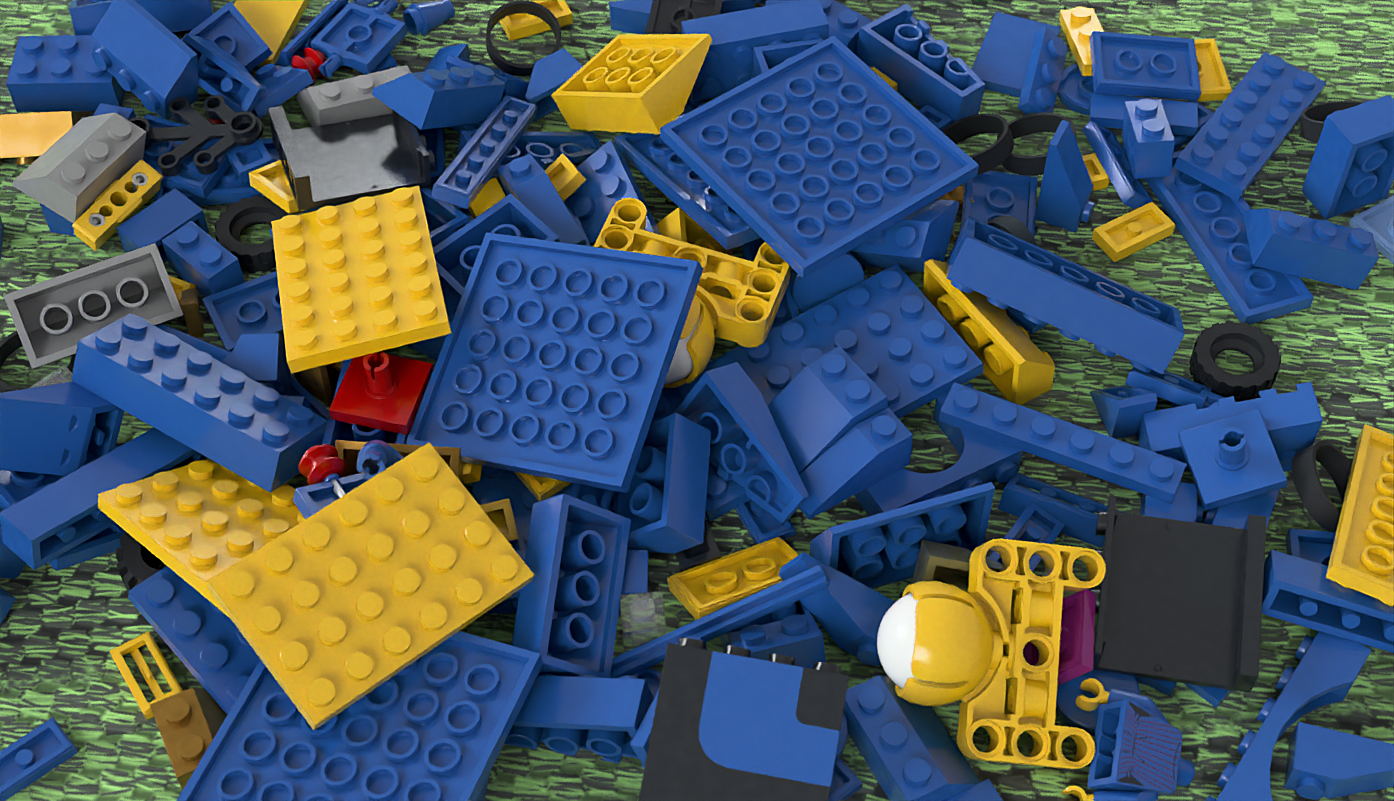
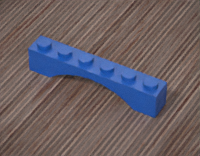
[1206,631,1371,801]

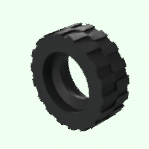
[214,196,295,273]
[1189,321,1281,402]

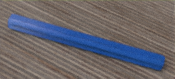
[610,565,830,678]

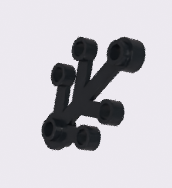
[129,95,264,177]

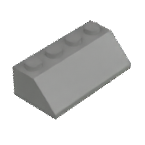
[3,243,184,369]

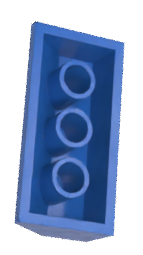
[511,494,631,678]

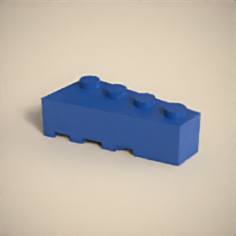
[856,3,986,123]
[1137,382,1323,472]
[504,672,654,768]

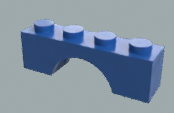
[220,333,292,391]

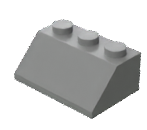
[296,65,411,127]
[13,112,146,223]

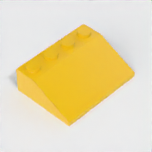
[552,34,712,135]

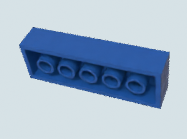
[947,216,1185,374]
[72,313,327,493]

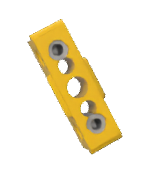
[72,159,164,251]

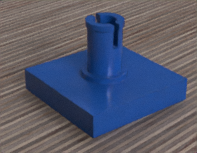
[1178,408,1287,510]

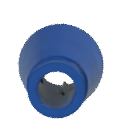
[403,0,455,36]

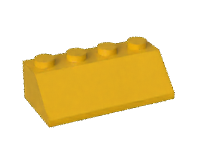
[923,259,1055,405]

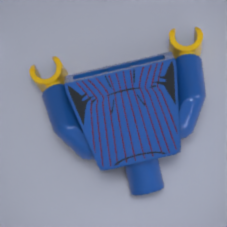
[1061,678,1195,801]

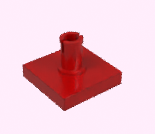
[329,352,434,435]

